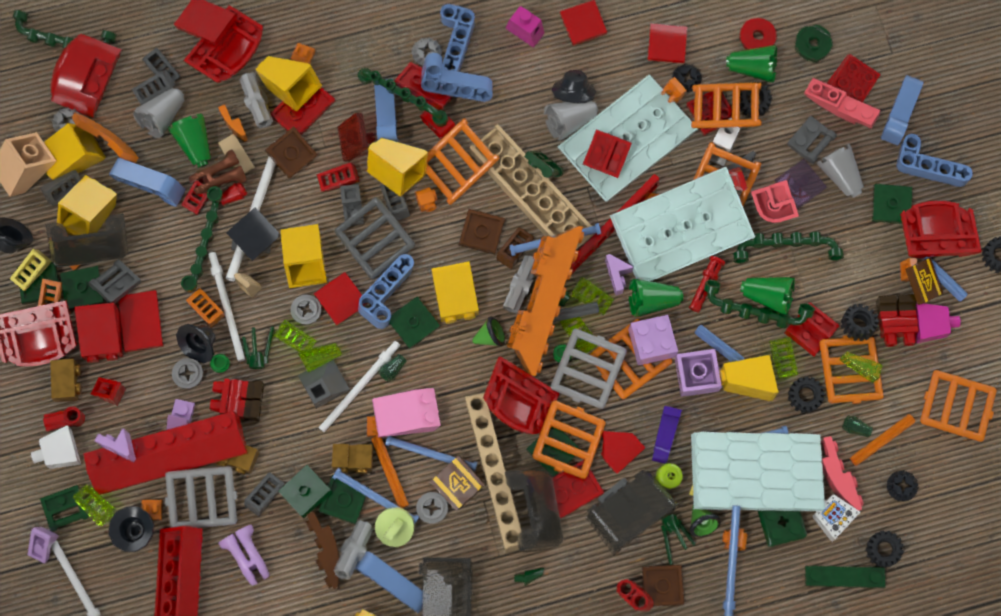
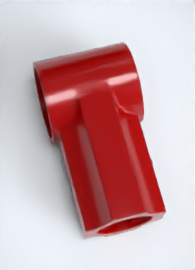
[43,406,85,432]

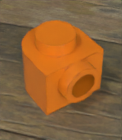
[415,187,438,212]
[722,528,748,551]

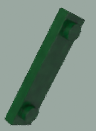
[805,566,885,588]

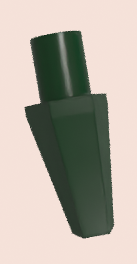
[514,568,544,586]

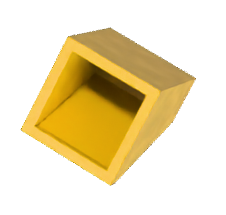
[255,56,322,111]
[44,123,106,180]
[367,138,428,197]
[57,175,117,245]
[280,224,327,288]
[432,261,479,324]
[719,355,778,401]

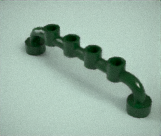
[12,10,117,49]
[358,68,449,127]
[181,186,223,292]
[733,232,844,263]
[704,280,815,329]

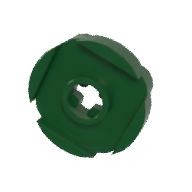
[794,25,832,63]

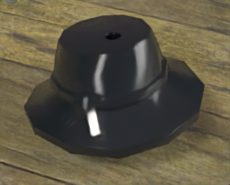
[552,70,596,103]
[0,217,34,254]
[176,324,216,363]
[108,507,154,552]

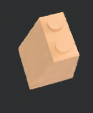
[0,132,56,197]

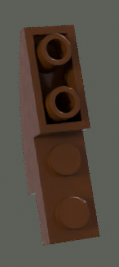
[306,511,340,592]

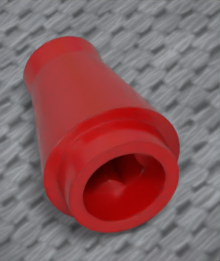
[220,182,248,206]

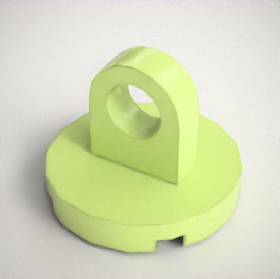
[375,507,415,547]

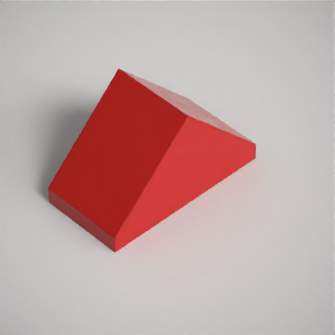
[90,377,126,406]

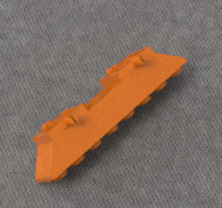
[507,226,584,376]

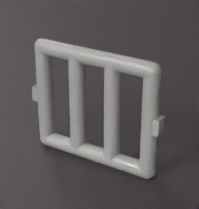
[551,329,627,409]
[165,466,237,528]

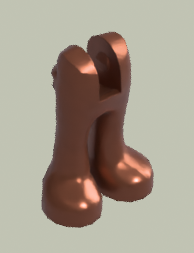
[188,149,247,194]

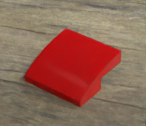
[647,23,687,63]
[582,129,632,178]
[313,272,368,326]
[784,302,840,357]

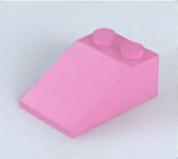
[372,388,441,437]

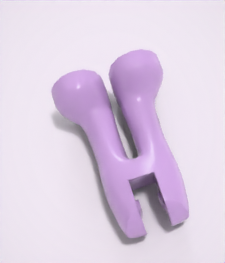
[218,525,269,586]

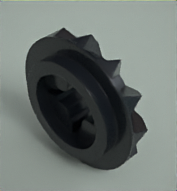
[672,64,702,92]
[887,470,919,502]

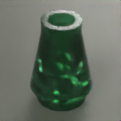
[379,354,407,382]
[842,415,873,438]

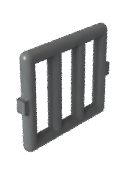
[334,197,415,279]

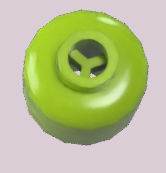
[655,463,683,489]

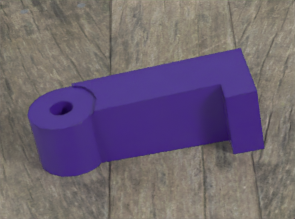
[652,406,682,464]

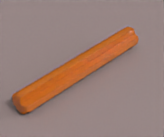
[850,414,915,466]
[372,436,409,509]

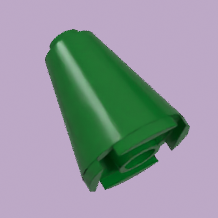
[726,45,778,83]
[168,114,211,168]
[740,277,795,315]
[628,279,683,317]

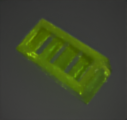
[572,277,614,316]
[560,317,597,353]
[273,319,316,357]
[769,337,798,379]
[298,343,342,372]
[840,352,883,383]
[73,484,116,527]

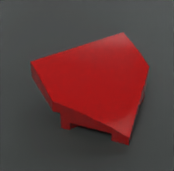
[601,431,645,474]

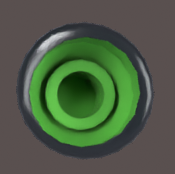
[472,316,505,347]
[689,504,721,537]

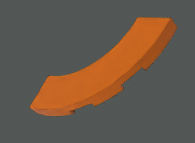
[72,112,139,163]

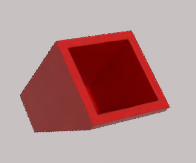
[75,303,123,363]

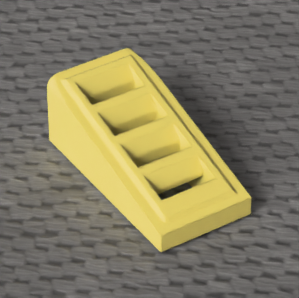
[10,249,52,291]

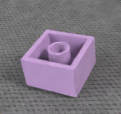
[628,315,678,366]
[675,349,722,397]

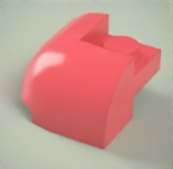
[751,180,799,223]

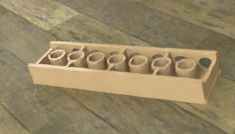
[469,124,594,251]
[465,393,524,554]

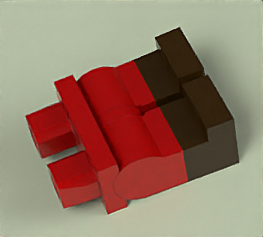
[876,294,919,347]
[210,378,265,422]

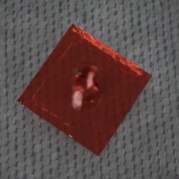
[337,112,375,162]

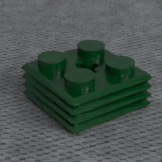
[757,510,807,547]

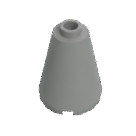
[133,88,184,138]
[544,100,598,141]
[816,143,864,198]

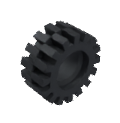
[740,81,772,117]
[982,236,1001,273]
[841,304,879,341]
[788,376,825,413]
[865,530,904,568]

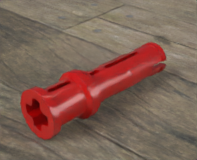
[688,256,726,313]

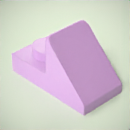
[605,254,633,296]
[167,399,195,430]
[95,428,136,462]
[28,527,59,564]

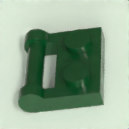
[524,151,564,178]
[40,485,90,532]

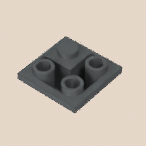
[298,357,350,409]

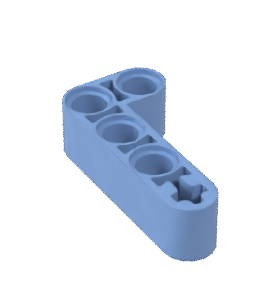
[440,4,475,72]
[421,53,493,102]
[880,75,924,146]
[374,79,398,142]
[896,134,972,187]
[109,158,186,207]
[358,254,414,329]
[355,551,430,613]

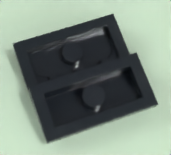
[226,207,281,261]

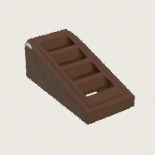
[496,227,534,269]

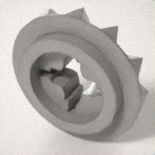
[412,37,441,65]
[52,107,80,132]
[291,295,321,325]
[172,358,203,389]
[416,492,448,524]

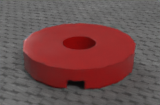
[739,18,777,50]

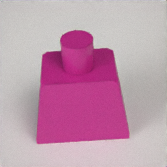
[505,6,545,48]
[916,304,961,343]

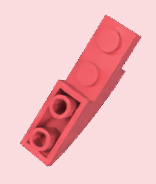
[804,78,880,129]
[821,436,863,512]

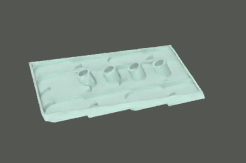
[558,75,699,202]
[610,167,755,281]
[691,432,825,511]

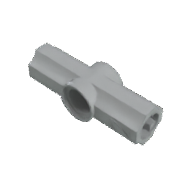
[239,72,273,128]
[503,255,534,313]
[334,520,373,580]

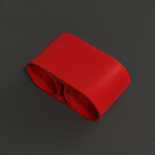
[420,109,456,139]
[616,579,654,612]

